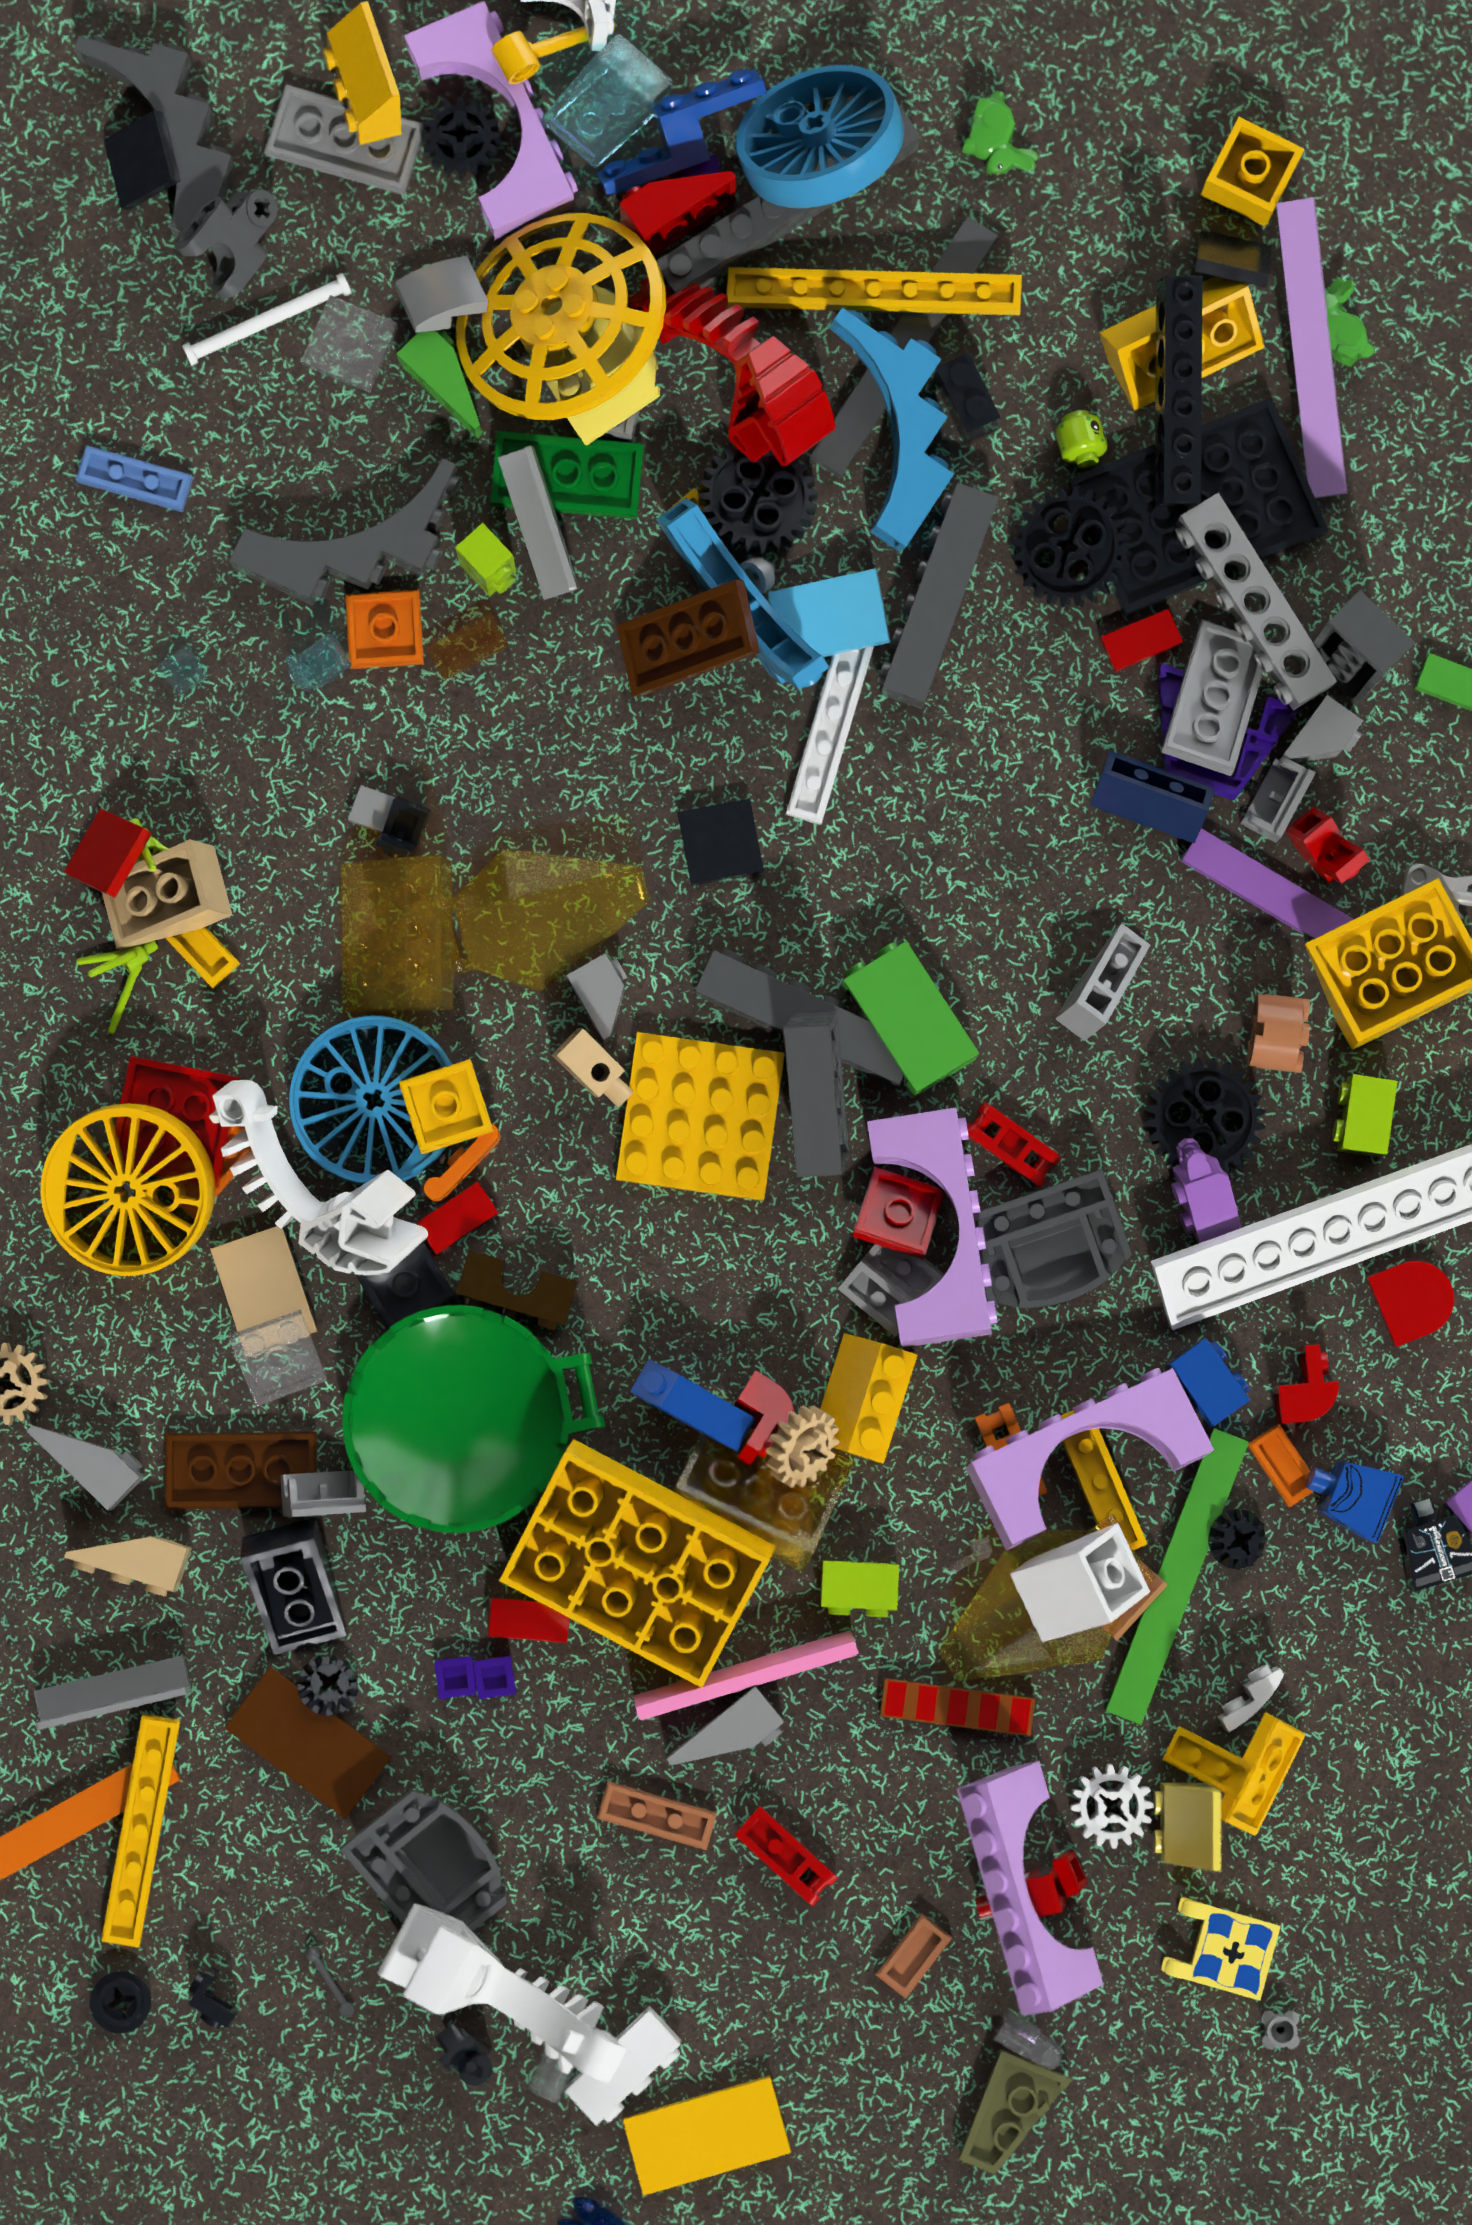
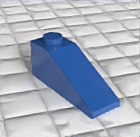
[630,1359,755,1452]

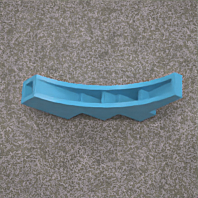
[829,308,954,552]
[656,498,829,690]

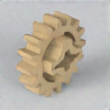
[0,1343,50,1425]
[766,1405,839,1488]

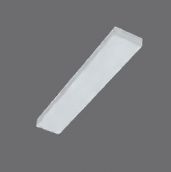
[786,646,874,825]

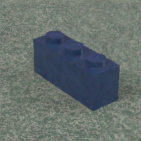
[1090,751,1215,843]

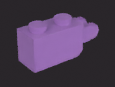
[1171,1138,1242,1243]

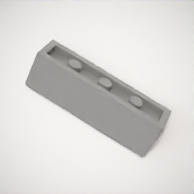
[498,445,580,600]
[34,1655,192,1730]

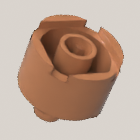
[1247,994,1310,1073]

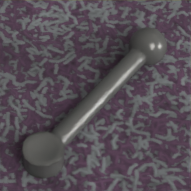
[305,1946,355,2018]

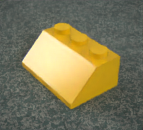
[323,1,402,145]
[820,1333,918,1464]

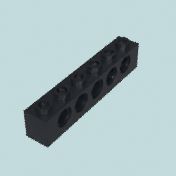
[1155,276,1203,506]

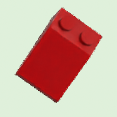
[619,171,736,257]

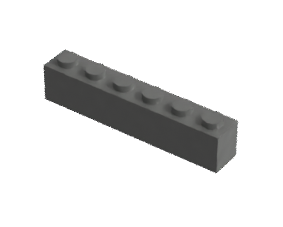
[877,482,999,709]
[695,949,903,1088]

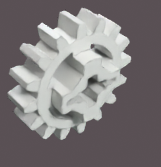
[1070,1763,1154,1849]

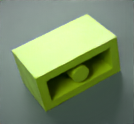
[455,523,517,597]
[1332,1074,1398,1158]
[820,1560,899,1617]

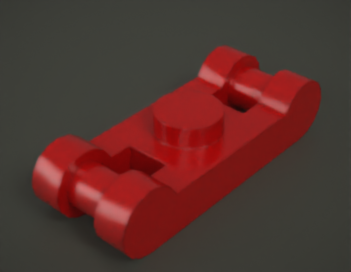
[967,1102,1062,1188]

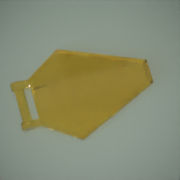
[428,848,651,992]
[939,1514,1155,1682]

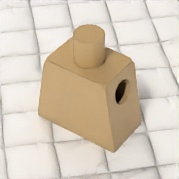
[551,1028,634,1107]

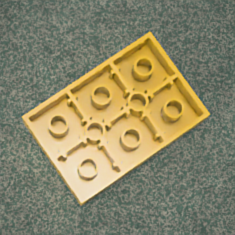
[499,1439,776,1688]

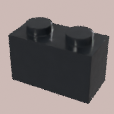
[933,352,1001,444]

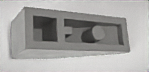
[1055,923,1151,1041]
[27,1426,145,1510]
[666,1686,784,1765]

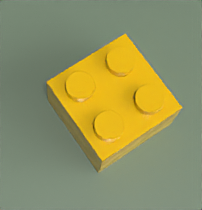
[1201,117,1304,227]

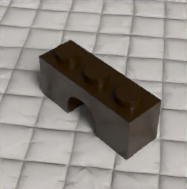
[456,1250,579,1331]

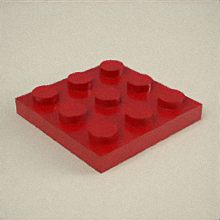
[108,1056,242,1188]

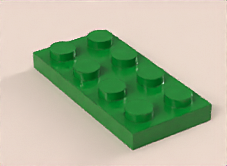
[490,431,644,520]

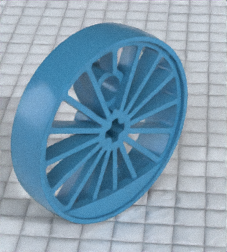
[736,65,904,208]
[289,1016,452,1186]

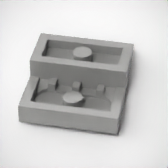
[395,256,488,333]
[838,1244,945,1337]

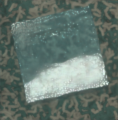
[157,645,210,697]

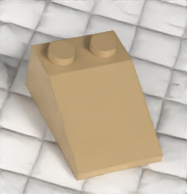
[102,839,232,950]

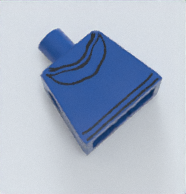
[1305,1461,1404,1543]

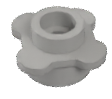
[1261,2010,1300,2050]

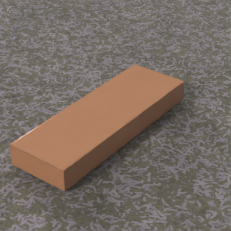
[597,1781,717,1850]

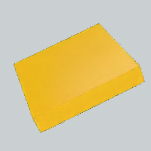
[399,1059,494,1155]

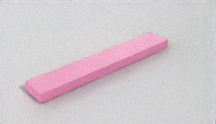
[633,1630,859,1720]

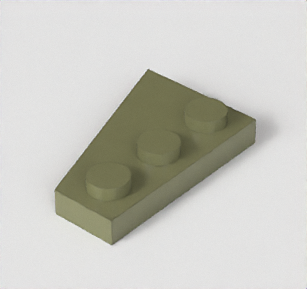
[958,2049,1073,2174]

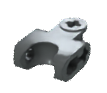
[174,189,278,299]

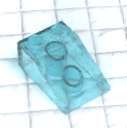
[541,34,674,169]

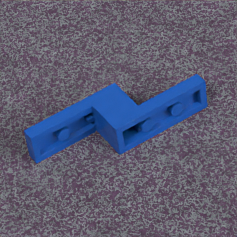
[596,69,767,197]

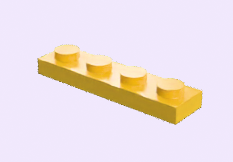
[1060,1410,1147,1551]

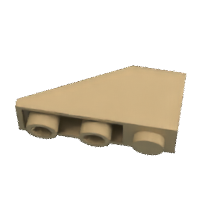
[64,1536,192,1596]

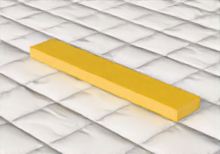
[101,1713,181,1948]

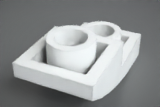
[1217,1664,1284,1732]

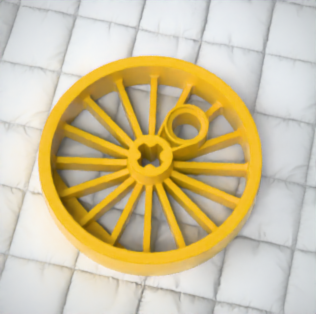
[40,1104,216,1276]

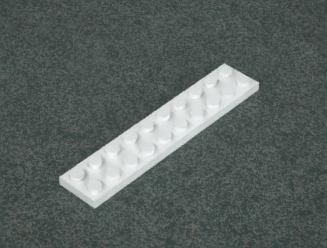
[1150,1144,1472,1330]

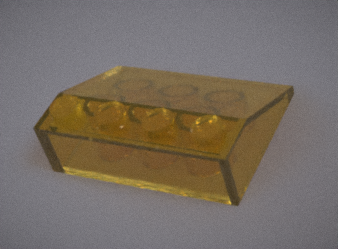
[341,856,453,1013]
[673,1397,855,1572]

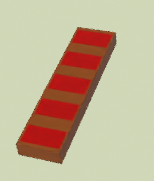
[879,1678,1035,1736]

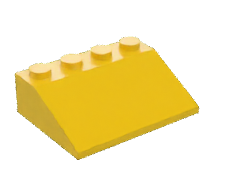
[1305,878,1472,1050]

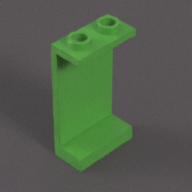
[841,941,979,1099]

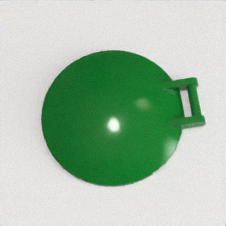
[342,1305,605,1533]

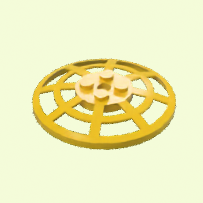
[456,213,666,420]

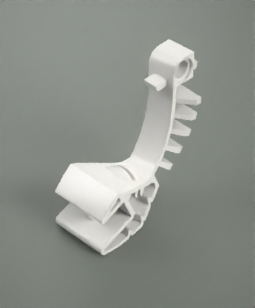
[209,1080,428,1275]
[377,1904,628,2083]

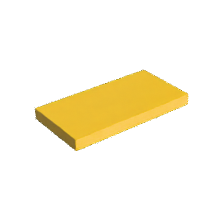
[623,2076,791,2196]

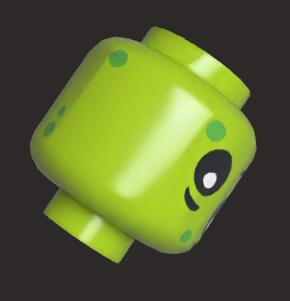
[1055,410,1107,468]

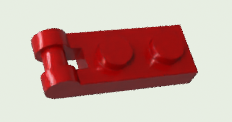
[734,1805,838,1906]

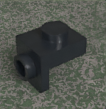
[375,796,431,859]
[188,1967,240,2029]

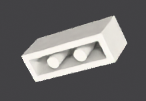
[565,2005,681,2126]

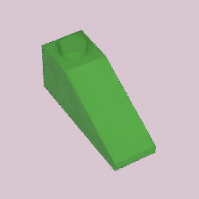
[396,329,482,439]

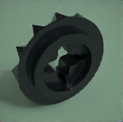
[1208,1509,1268,1570]
[297,1655,359,1716]
[90,1970,152,2034]

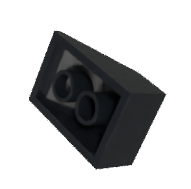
[240,1518,347,1655]

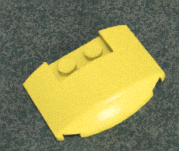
[520,284,660,446]

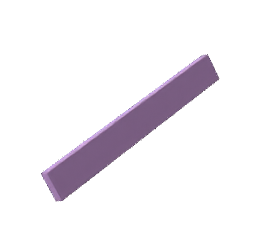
[1276,197,1347,499]

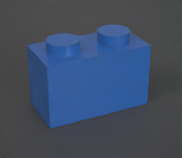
[1165,1338,1251,1427]

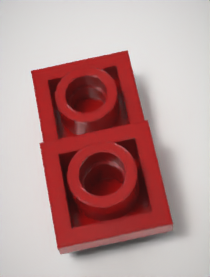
[486,1598,570,1643]

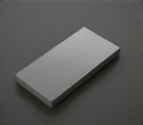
[264,84,425,195]
[1161,619,1263,776]

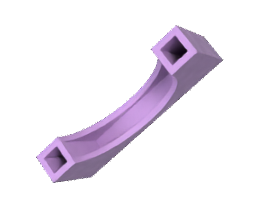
[404,1,578,241]
[867,1108,998,1348]
[966,1368,1214,1551]
[957,1761,1104,2016]

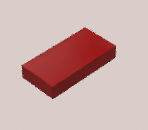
[1100,609,1183,673]
[416,1182,499,1255]

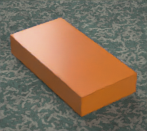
[1248,1424,1314,1508]

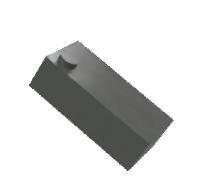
[1313,590,1415,705]
[783,1011,850,1177]

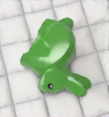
[962,91,1038,175]
[1325,278,1376,367]

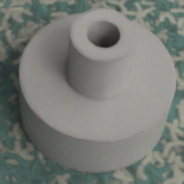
[739,556,775,594]

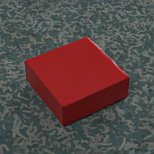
[1052,1849,1088,1898]

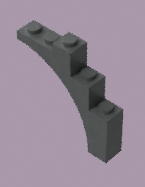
[74,36,236,239]
[229,458,461,606]

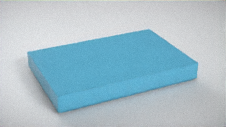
[768,569,891,657]

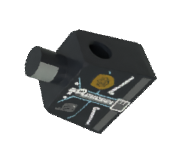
[1399,1497,1472,1592]

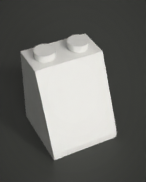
[1010,1523,1150,1642]

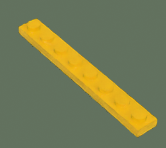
[727,267,1022,315]

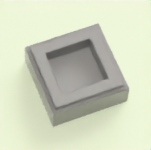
[348,785,395,833]

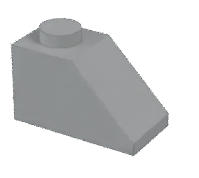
[1280,695,1363,763]
[566,953,627,1044]

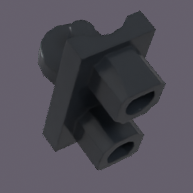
[435,2023,493,2086]

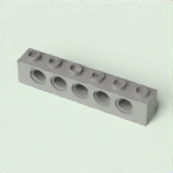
[1176,493,1337,711]

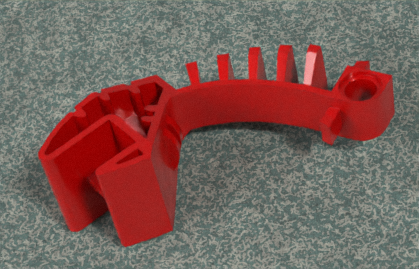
[627,277,836,466]

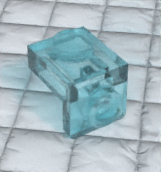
[285,634,352,690]

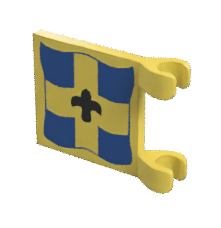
[1161,1897,1281,2001]

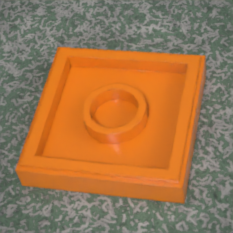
[345,590,424,669]

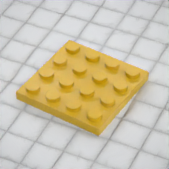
[616,1032,785,1201]

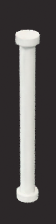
[182,273,351,366]

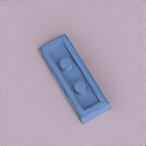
[75,445,193,512]

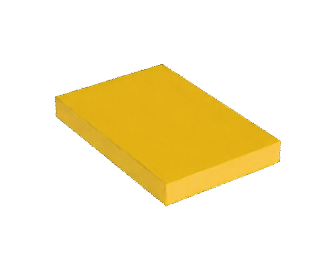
[1221,1712,1305,1836]

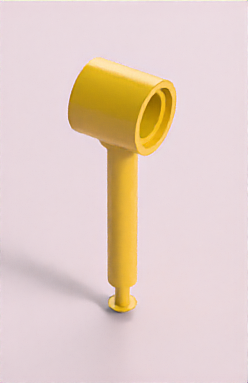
[491,21,615,85]

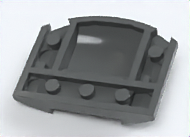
[973,1169,1132,1308]
[339,1789,507,1932]

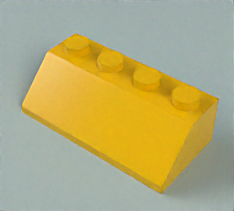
[1100,276,1265,411]

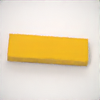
[1162,1726,1264,1805]

